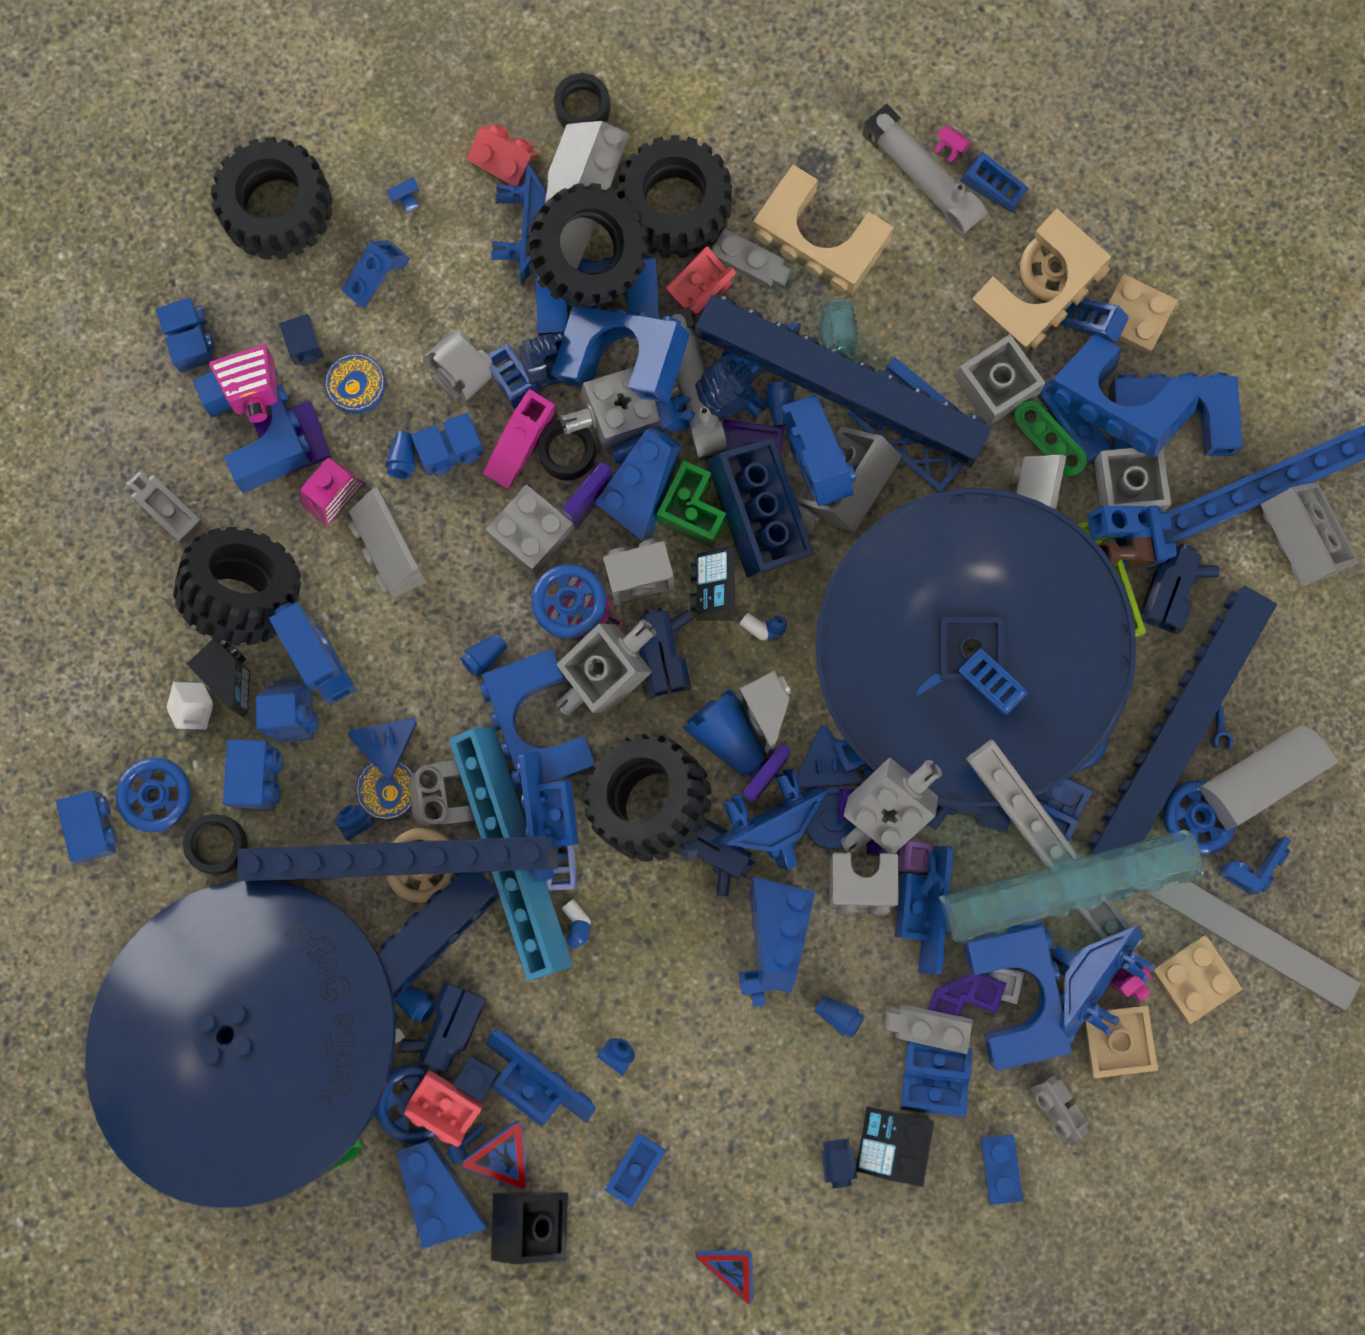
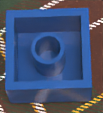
[223,740,283,811]

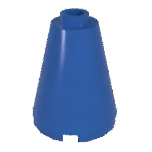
[682,688,766,777]

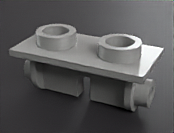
[1030,1074,1089,1145]

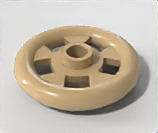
[1020,239,1067,302]
[386,827,453,903]

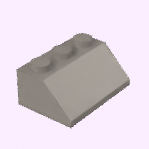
[795,426,902,533]
[1010,455,1066,509]
[1261,481,1360,587]
[348,487,427,598]
[738,671,791,758]

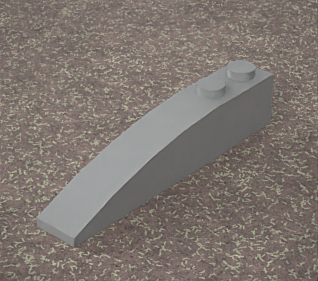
[538,121,629,289]

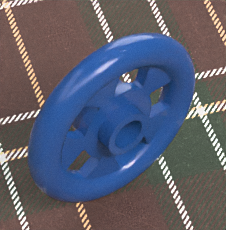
[531,564,606,638]
[116,758,191,832]
[1163,780,1236,855]
[375,1064,444,1143]

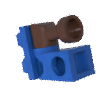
[1087,505,1177,568]

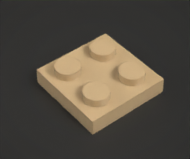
[1097,274,1178,355]
[1153,935,1243,1024]
[1083,1005,1158,1078]

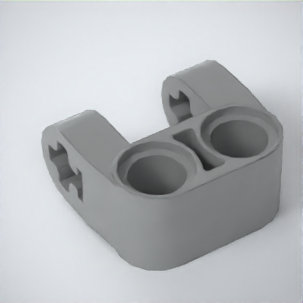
[409,760,476,828]

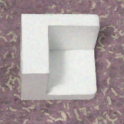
[167,682,213,730]

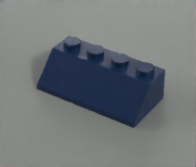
[706,437,814,578]

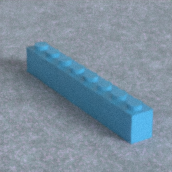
[449,727,573,982]

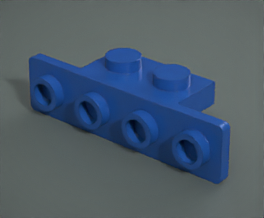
[518,752,579,882]
[895,846,954,975]
[486,1029,597,1127]

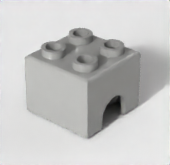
[829,853,898,915]

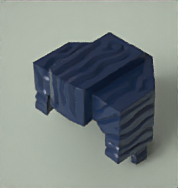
[518,333,564,389]
[695,354,757,419]

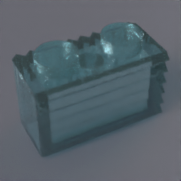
[820,299,860,357]

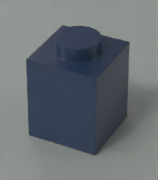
[279,314,324,366]
[453,1056,502,1102]

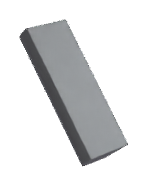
[1198,725,1338,831]

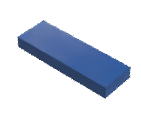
[1038,379,1113,465]

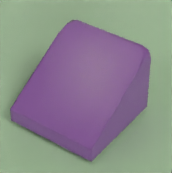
[898,840,933,875]

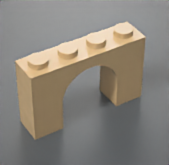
[752,165,894,295]
[972,209,1111,353]

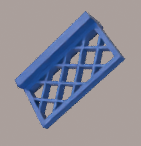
[847,357,989,492]

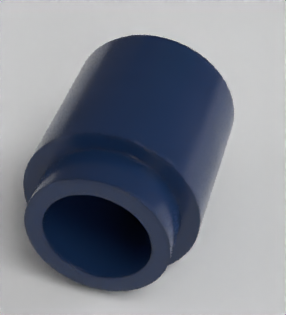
[821,1139,857,1188]

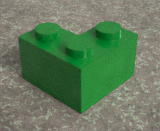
[657,460,726,549]

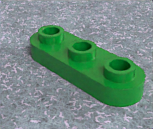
[1014,400,1088,476]

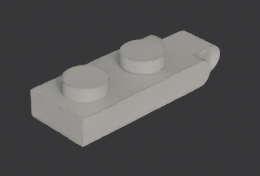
[711,229,792,288]
[126,471,203,544]
[884,1005,974,1054]

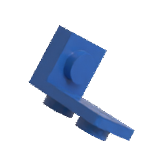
[342,240,410,307]
[1218,837,1291,895]

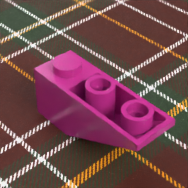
[482,389,558,490]

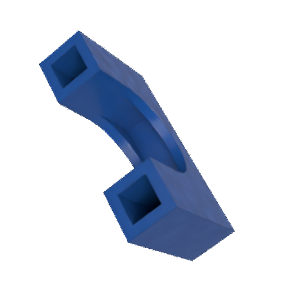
[535,256,659,339]
[551,306,690,403]
[1050,333,1200,459]
[192,368,311,493]
[1109,372,1242,456]
[269,602,357,705]
[479,649,595,790]
[962,923,1074,1071]

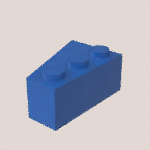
[781,395,856,507]
[595,427,682,541]
[256,679,319,742]
[748,877,815,994]
[396,1139,490,1249]

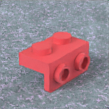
[466,124,540,186]
[663,246,736,315]
[403,1070,484,1147]

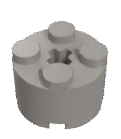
[423,329,492,403]

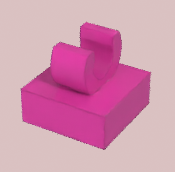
[935,125,973,162]
[1110,967,1151,1002]

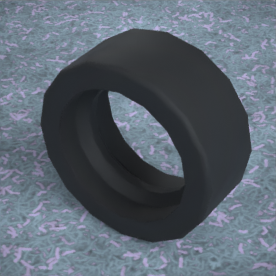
[553,73,611,128]
[538,420,596,480]
[183,813,248,875]

